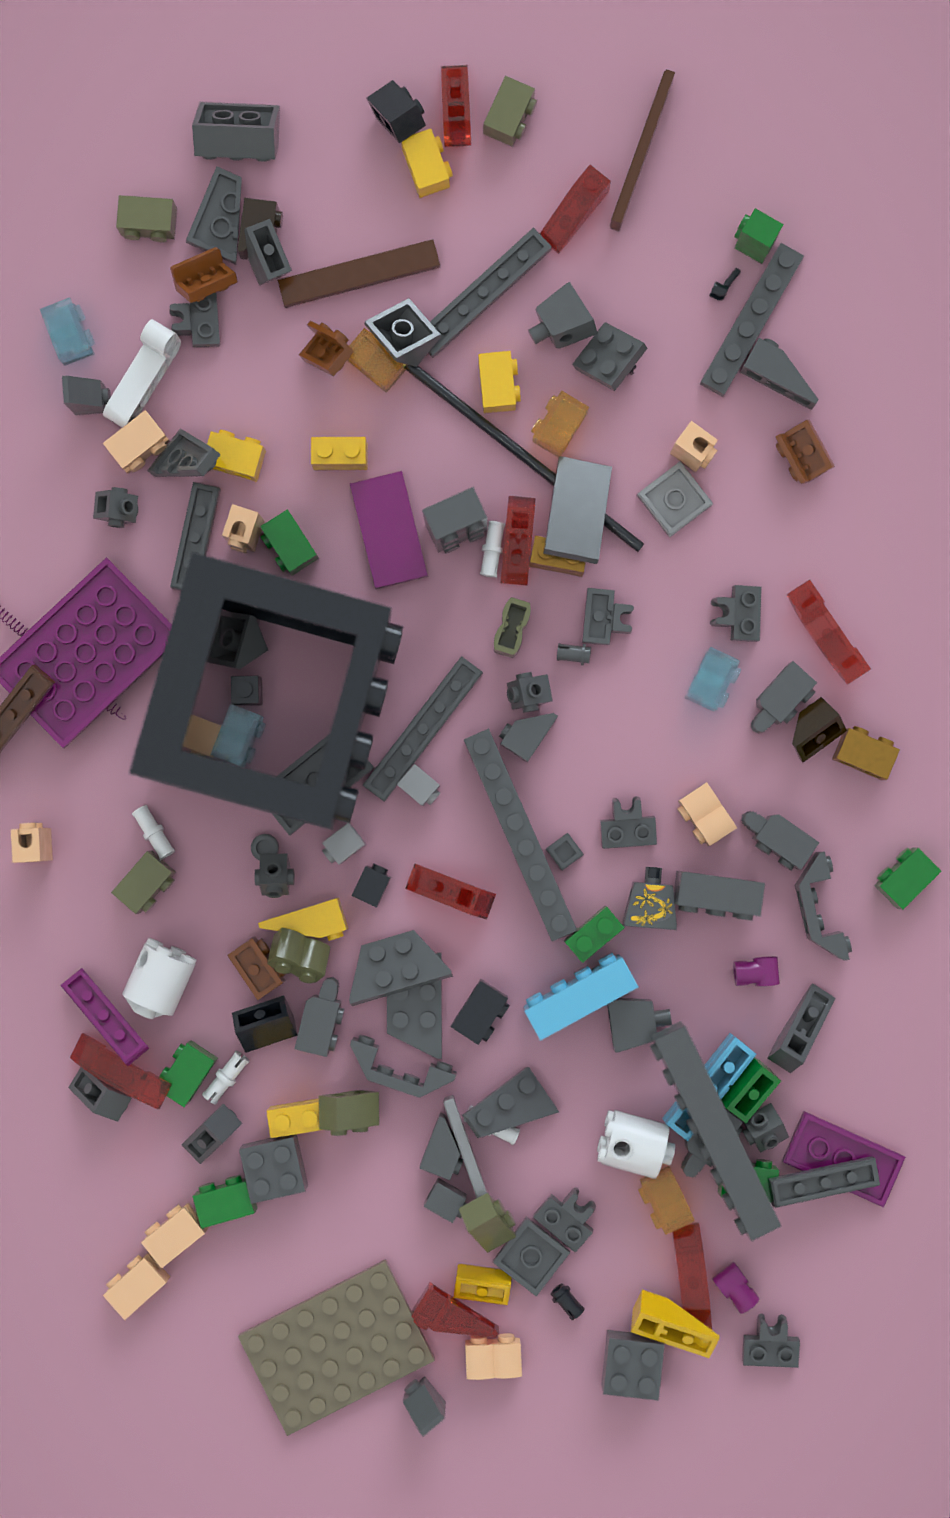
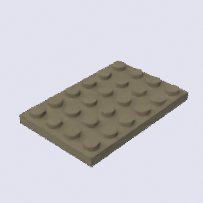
[238,1259,435,1436]

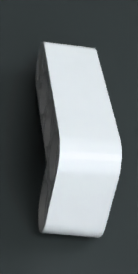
[103,319,181,428]

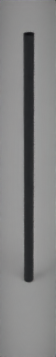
[406,365,644,552]

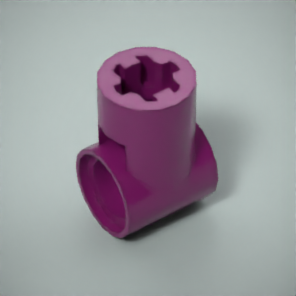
[733,956,780,986]
[712,1262,760,1314]

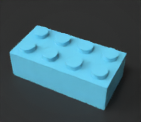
[523,953,638,1041]

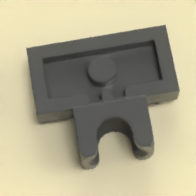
[169,292,220,347]
[710,585,762,642]
[582,588,634,645]
[600,796,657,849]
[533,1188,596,1253]
[742,1314,800,1368]

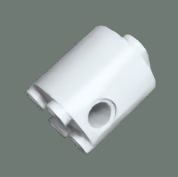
[122,938,197,1019]
[597,1110,675,1179]

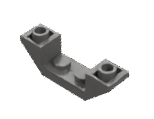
[795,852,852,961]
[350,1035,457,1098]

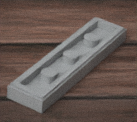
[443,1095,488,1198]

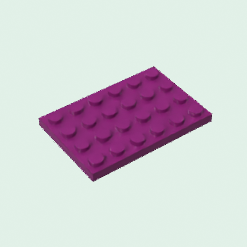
[0,557,171,749]

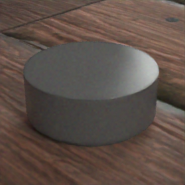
[251,834,279,861]

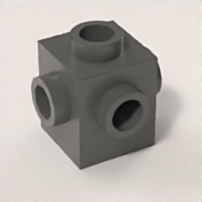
[93,487,138,528]
[507,672,553,713]
[254,854,295,898]
[742,1103,789,1153]

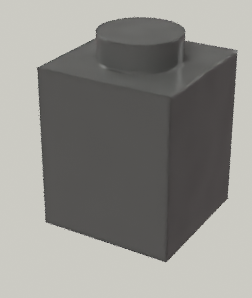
[424,1178,468,1223]

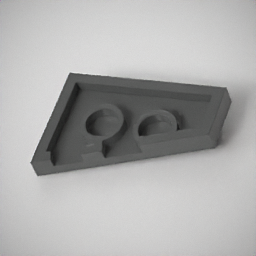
[186,166,242,265]
[147,428,221,477]
[462,1067,559,1138]

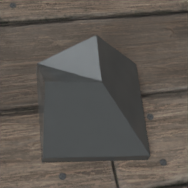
[207,610,268,669]

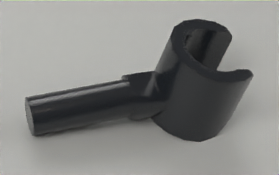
[709,268,741,301]

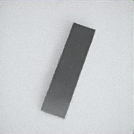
[170,482,221,590]
[768,1156,880,1208]

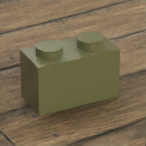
[483,76,537,147]
[116,195,177,242]
[111,851,176,914]
[319,1090,379,1136]
[459,1193,516,1253]

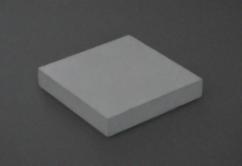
[637,461,713,538]

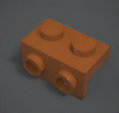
[170,247,238,303]
[299,321,354,377]
[775,419,835,484]
[227,936,286,1000]

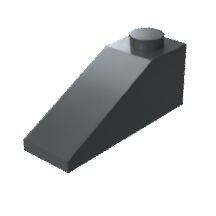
[740,338,819,410]
[767,983,836,1073]

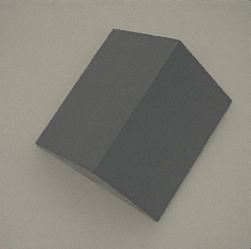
[364,298,441,367]

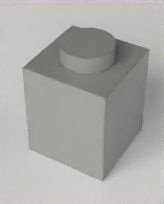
[397,764,440,806]
[322,823,366,864]

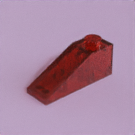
[441,65,471,147]
[540,165,611,253]
[500,496,536,586]
[405,864,496,920]
[411,1282,499,1338]

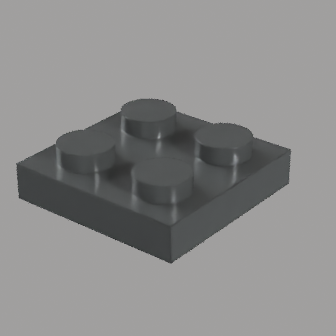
[572,322,648,391]
[493,1217,570,1297]

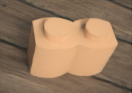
[677,782,737,846]
[465,1333,522,1380]

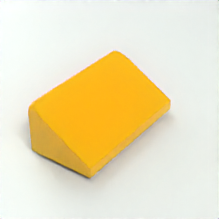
[453,1264,512,1305]

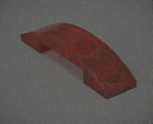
[787,580,871,685]
[70,1033,172,1109]
[671,1223,712,1330]

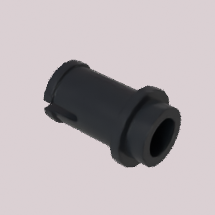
[551,1283,585,1320]

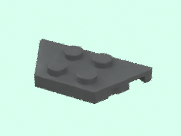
[349,930,453,1006]
[387,952,442,1059]

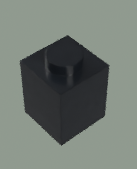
[231,676,263,706]
[352,863,391,907]

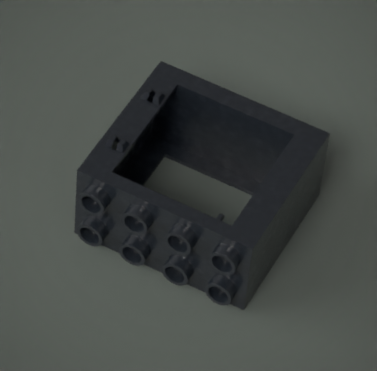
[129,552,404,830]

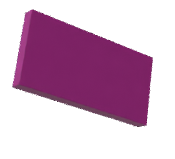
[350,471,428,589]
[782,1111,906,1208]

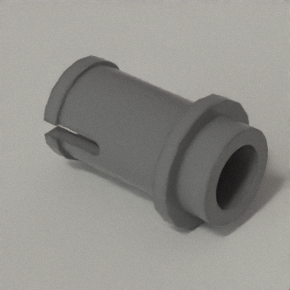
[557,643,591,666]

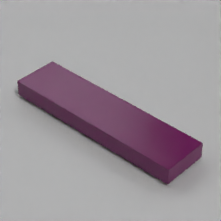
[60,968,149,1066]

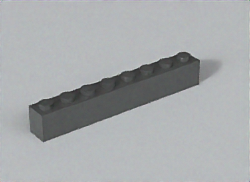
[464,729,577,941]
[650,1021,781,1241]

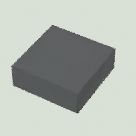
[546,833,584,871]

